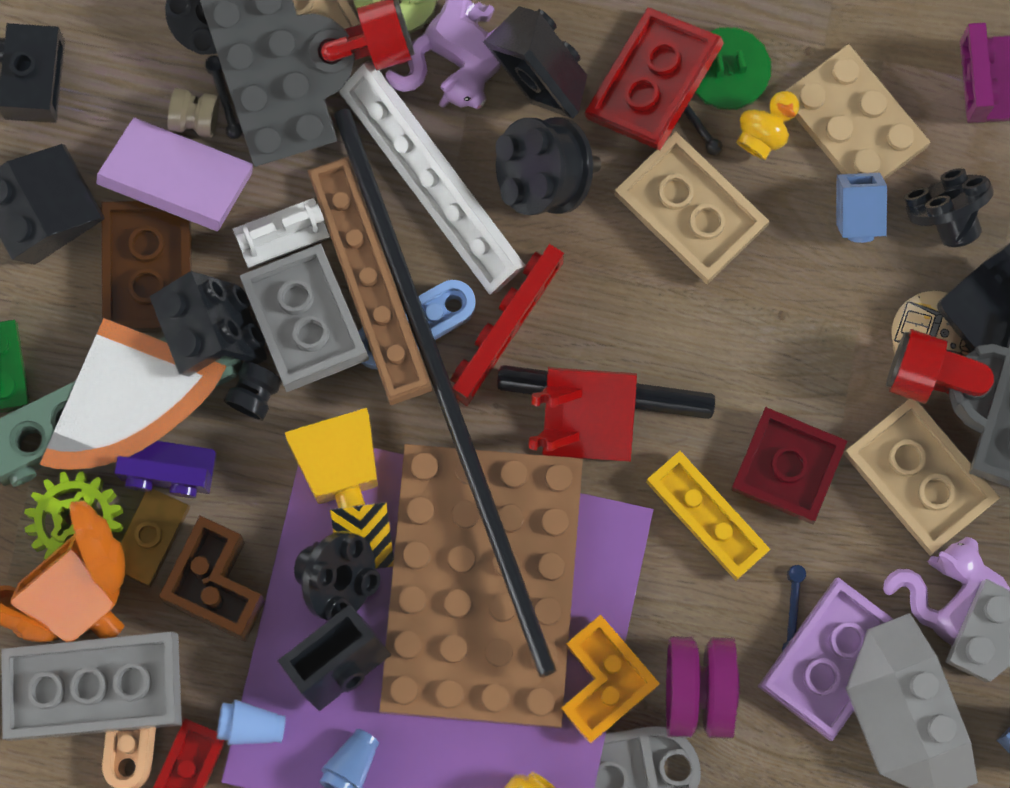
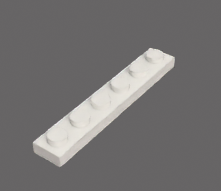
[338,62,526,295]

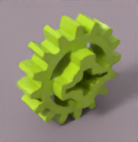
[24,471,124,559]

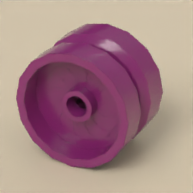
[665,636,739,739]

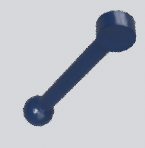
[782,565,806,651]

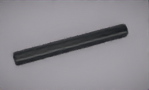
[497,365,716,419]

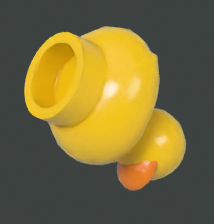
[736,91,800,160]

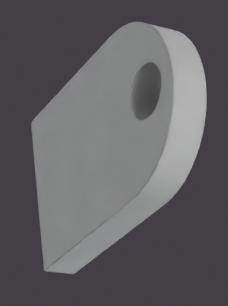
[594,726,701,788]

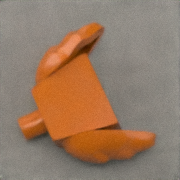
[0,501,125,642]

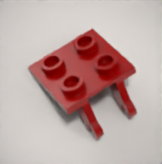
[528,367,637,462]

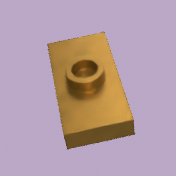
[121,488,190,588]

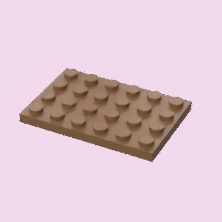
[379,444,583,729]

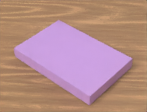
[96,118,253,232]
[757,577,893,741]

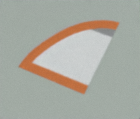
[39,318,227,470]

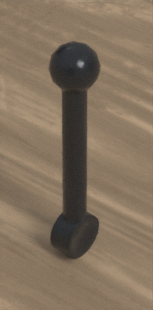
[205,56,243,139]
[684,104,722,155]

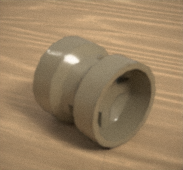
[167,88,220,138]

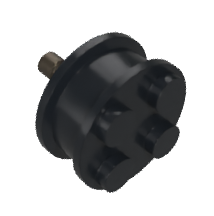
[496,117,601,215]

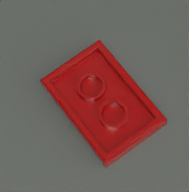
[584,7,724,151]

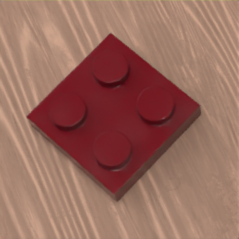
[731,407,848,524]

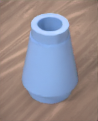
[217,699,285,745]

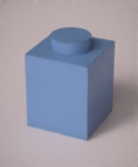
[836,173,887,243]

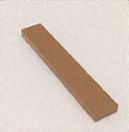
[307,156,433,406]

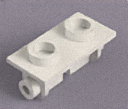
[233,198,330,269]

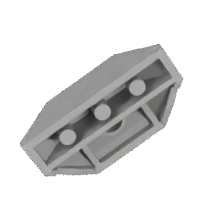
[846,613,978,788]

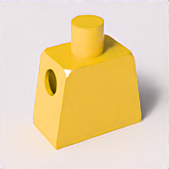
[284,408,378,508]

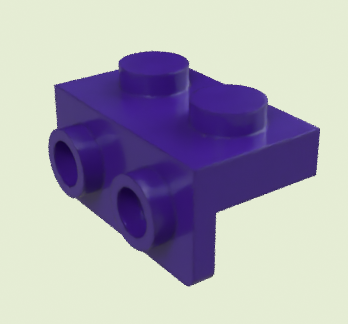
[115,441,216,498]

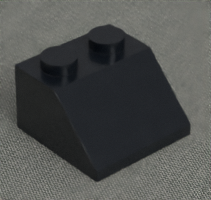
[483,6,588,119]
[0,144,105,265]

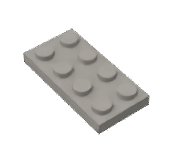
[1,632,182,741]

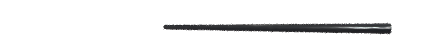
[334,109,557,677]

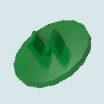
[695,27,771,110]

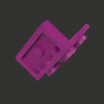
[960,23,1010,123]

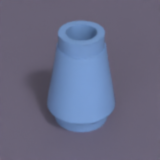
[319,729,379,788]

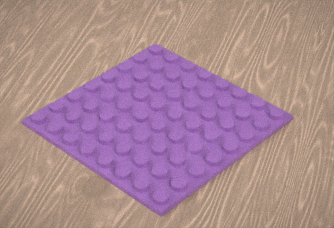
[221,448,653,788]

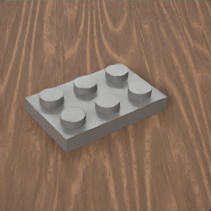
[239,243,369,393]

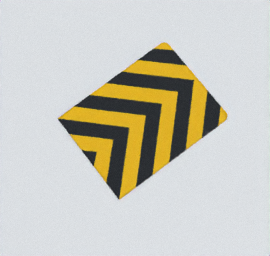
[330,502,394,569]

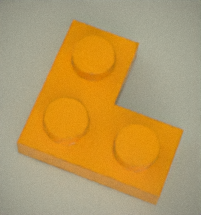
[561,614,660,744]

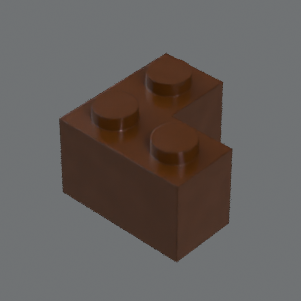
[159,515,265,642]

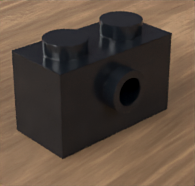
[0,23,65,123]
[277,604,391,711]

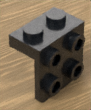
[937,243,1010,351]
[150,271,267,377]

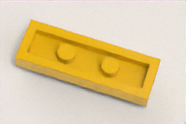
[646,451,771,581]

